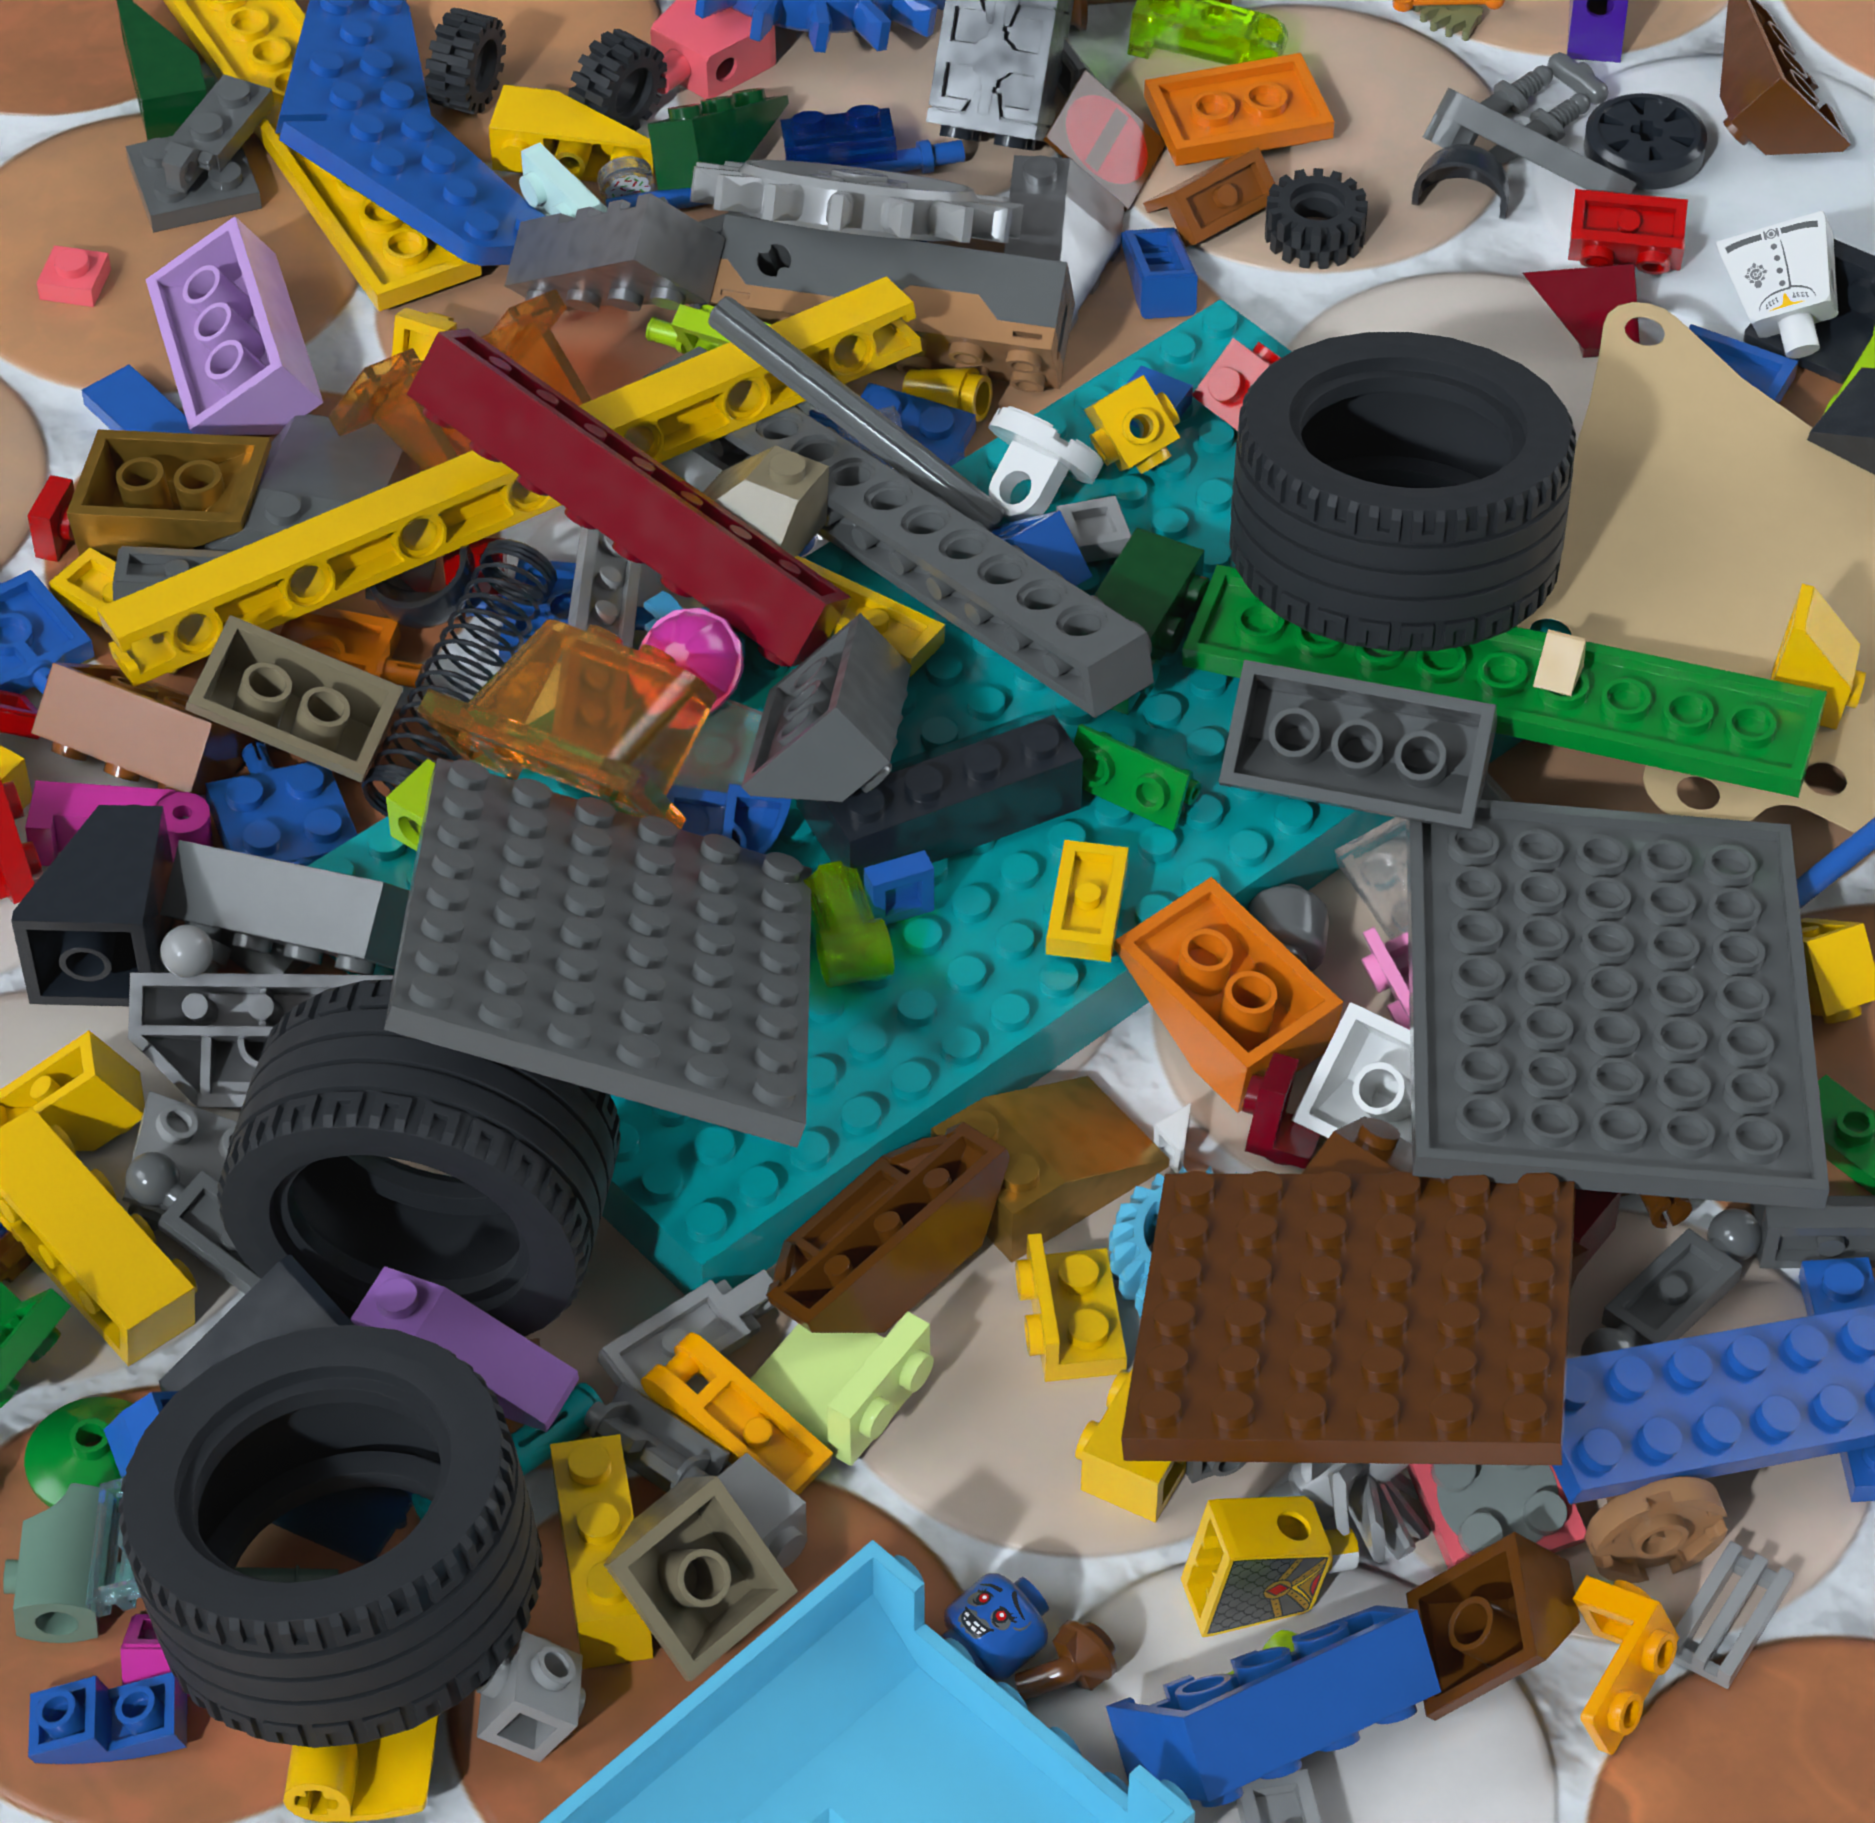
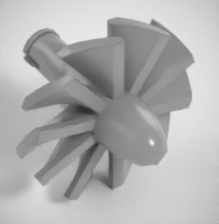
[1262,1463,1429,1563]

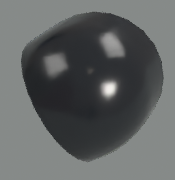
[1412,144,1510,219]
[369,545,476,629]

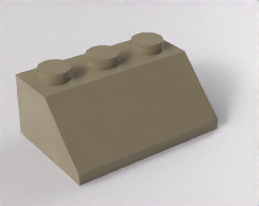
[185,615,404,783]

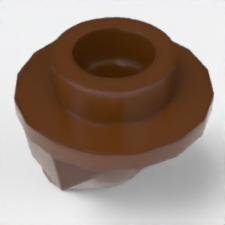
[1015,1620,1117,1701]

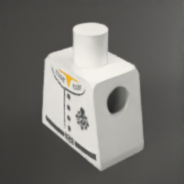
[1716,210,1838,358]

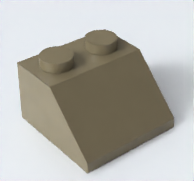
[604,1476,798,1681]

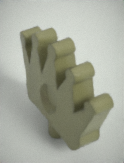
[1413,5,1483,41]

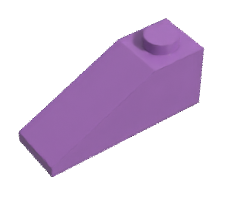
[351,1266,579,1432]

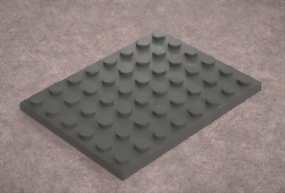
[384,758,812,1147]
[1406,799,1830,1210]

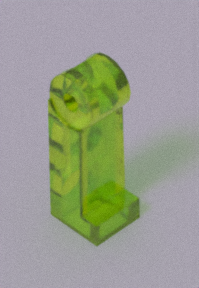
[1127,0,1288,65]

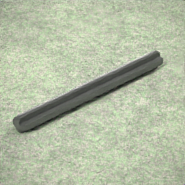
[708,296,1005,532]

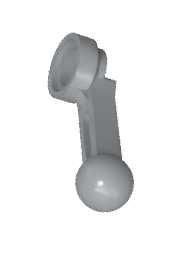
[160,925,232,978]

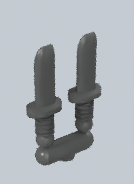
[1480,52,1609,164]

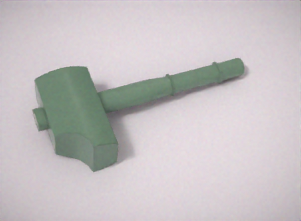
[3,1483,339,1643]

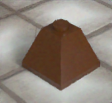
[1406,1532,1580,1721]

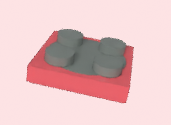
[1406,1464,1586,1569]

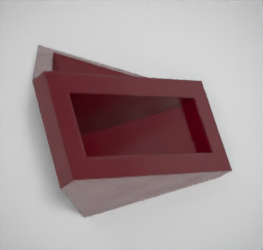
[1522,264,1640,358]

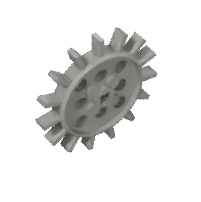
[690,160,1024,243]

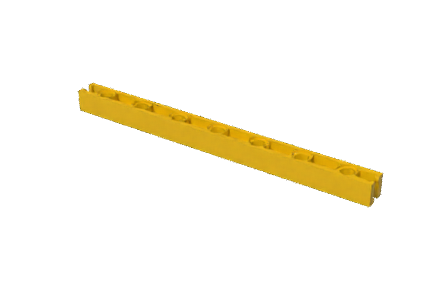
[97,276,922,687]

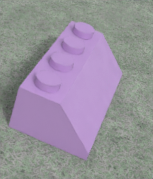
[145,216,324,436]

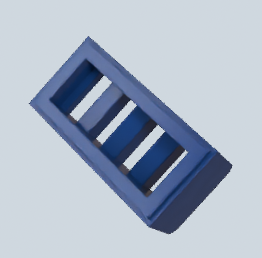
[1121,227,1198,319]

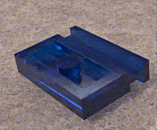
[780,105,898,166]

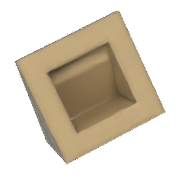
[1533,629,1587,696]

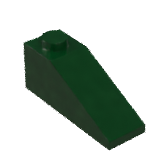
[116,0,216,141]

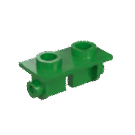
[1074,724,1201,831]

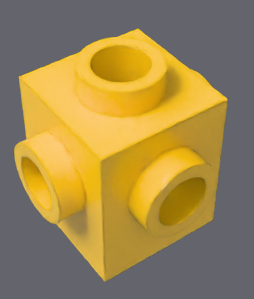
[1084,375,1181,474]

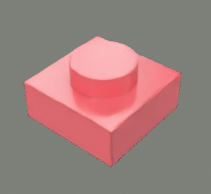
[37,245,111,307]

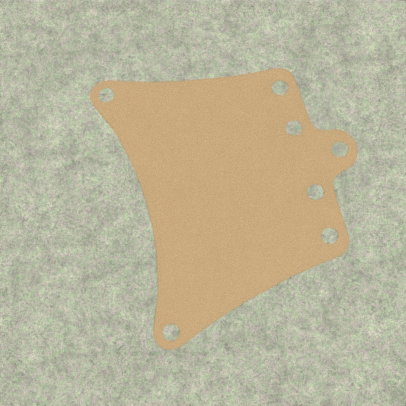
[1515,302,1875,833]

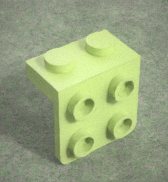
[750,1311,934,1466]

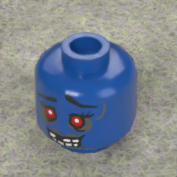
[941,1573,1049,1680]

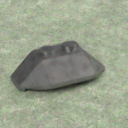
[128,973,394,1108]

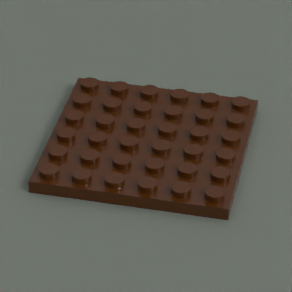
[1121,1171,1576,1465]

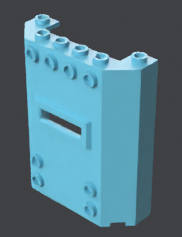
[539,1540,1195,1823]

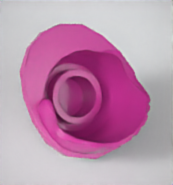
[629,608,745,728]

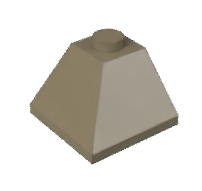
[702,445,829,557]

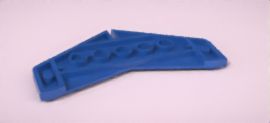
[275,0,546,266]

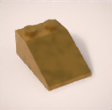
[67,429,272,562]
[931,1076,1170,1263]

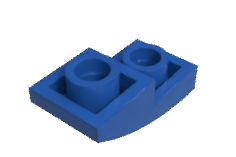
[28,1672,187,1764]

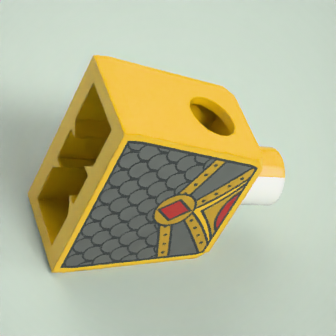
[1181,1496,1359,1637]

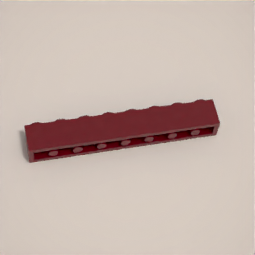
[406,328,852,667]

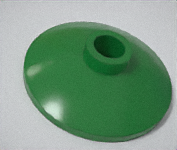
[24,1397,134,1514]

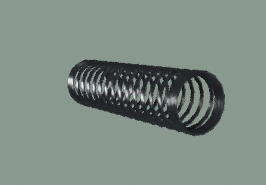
[361,539,558,817]

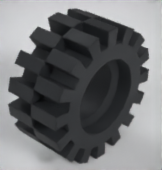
[425,7,506,115]
[568,29,667,131]
[1265,168,1368,269]

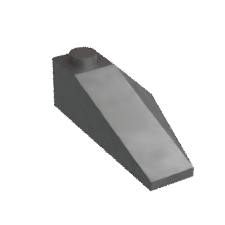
[1004,155,1124,332]

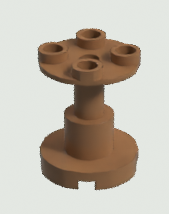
[1584,1477,1728,1583]

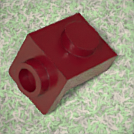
[1242,1052,1321,1169]

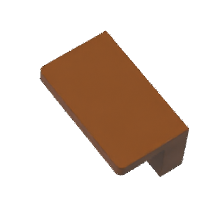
[1143,147,1275,247]

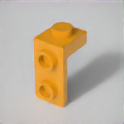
[1573,1575,1679,1755]

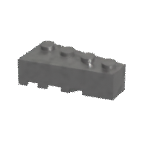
[504,193,725,313]

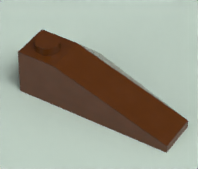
[1719,0,1851,155]

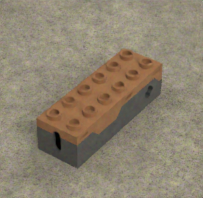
[707,214,1075,393]

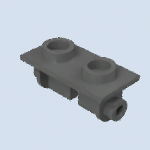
[584,1382,732,1493]

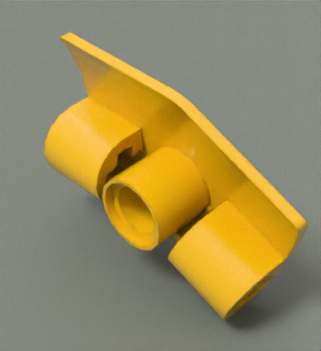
[283,1715,439,1822]

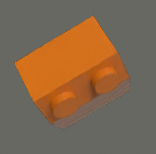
[1114,877,1344,1113]

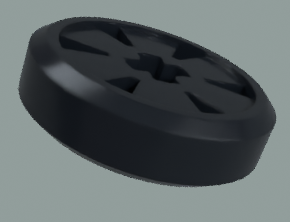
[1583,93,1707,190]

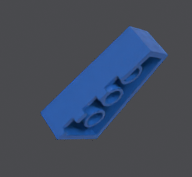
[1106,1605,1441,1807]

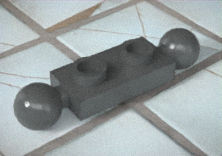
[125,1152,261,1295]
[1580,1208,1762,1356]

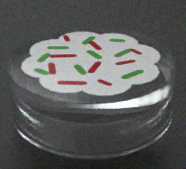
[597,156,655,201]

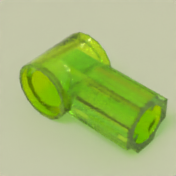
[803,861,895,989]

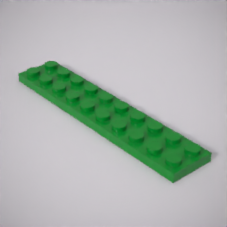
[1182,564,1827,798]

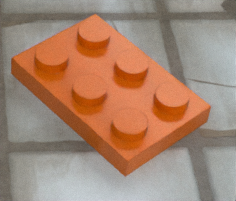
[1144,53,1335,166]

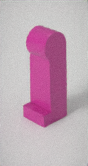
[25,781,213,866]

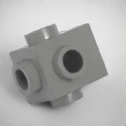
[476,1631,586,1763]

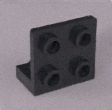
[1743,239,1875,384]

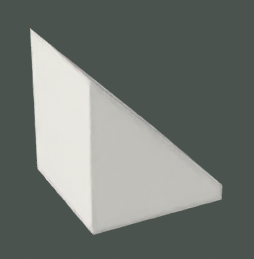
[1154,1103,1191,1174]

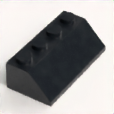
[796,715,1083,893]

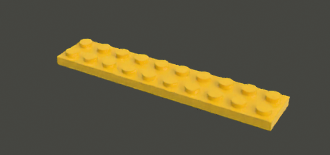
[163,0,482,312]

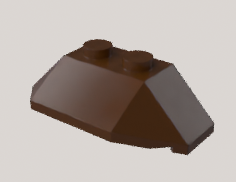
[766,1122,1010,1333]

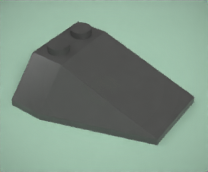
[193,414,436,601]

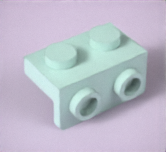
[519,142,608,218]

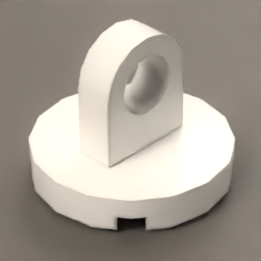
[988,406,1104,522]

